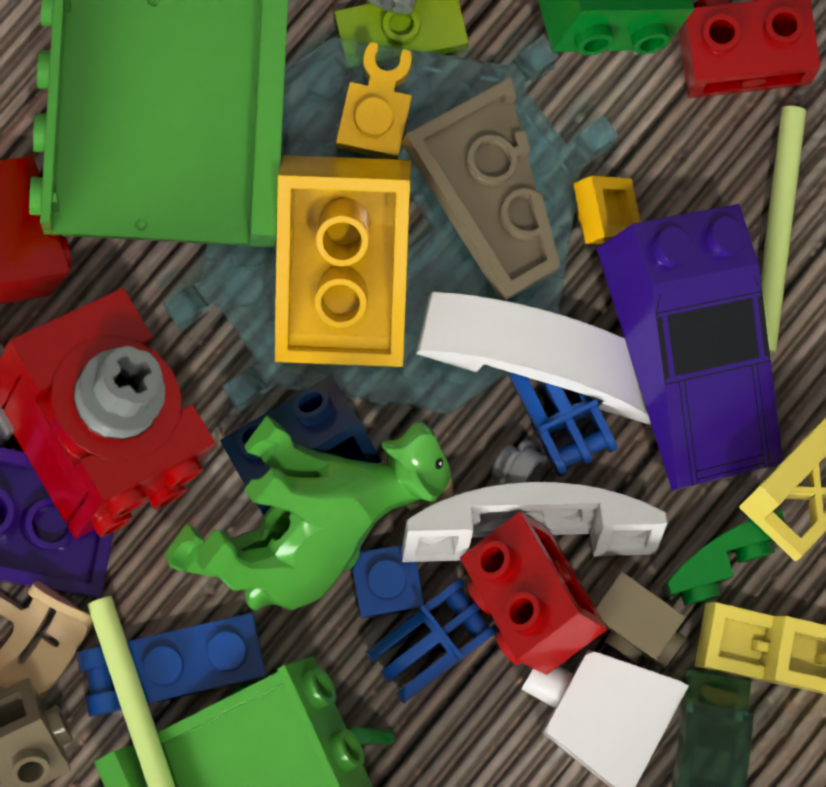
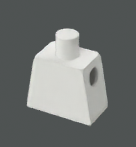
[521,650,689,787]

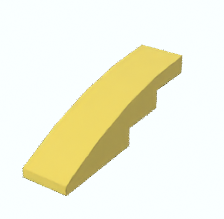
[694,602,826,694]

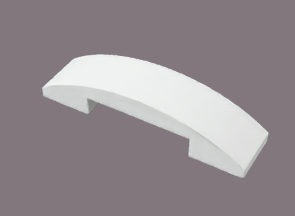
[416,292,651,425]
[401,482,667,562]

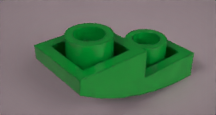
[661,509,786,606]

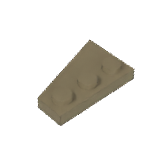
[401,77,561,301]

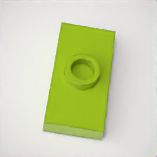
[334,0,469,75]

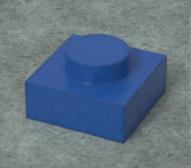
[352,545,424,619]

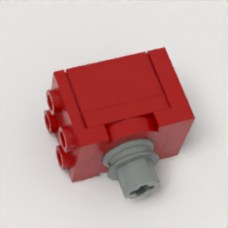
[0,288,216,540]

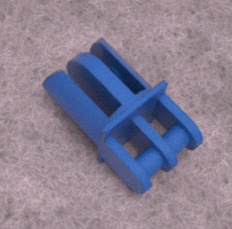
[507,371,617,477]
[364,578,499,704]

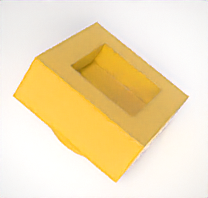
[573,176,641,245]

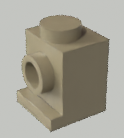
[595,571,686,669]

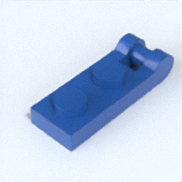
[76,613,267,717]

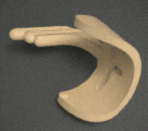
[0,580,93,699]

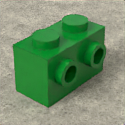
[538,0,695,56]

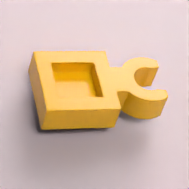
[336,42,412,159]

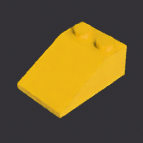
[275,155,411,367]

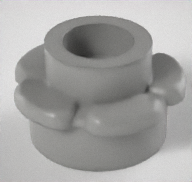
[492,440,547,485]

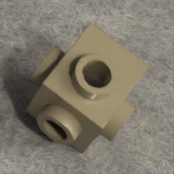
[0,678,73,787]

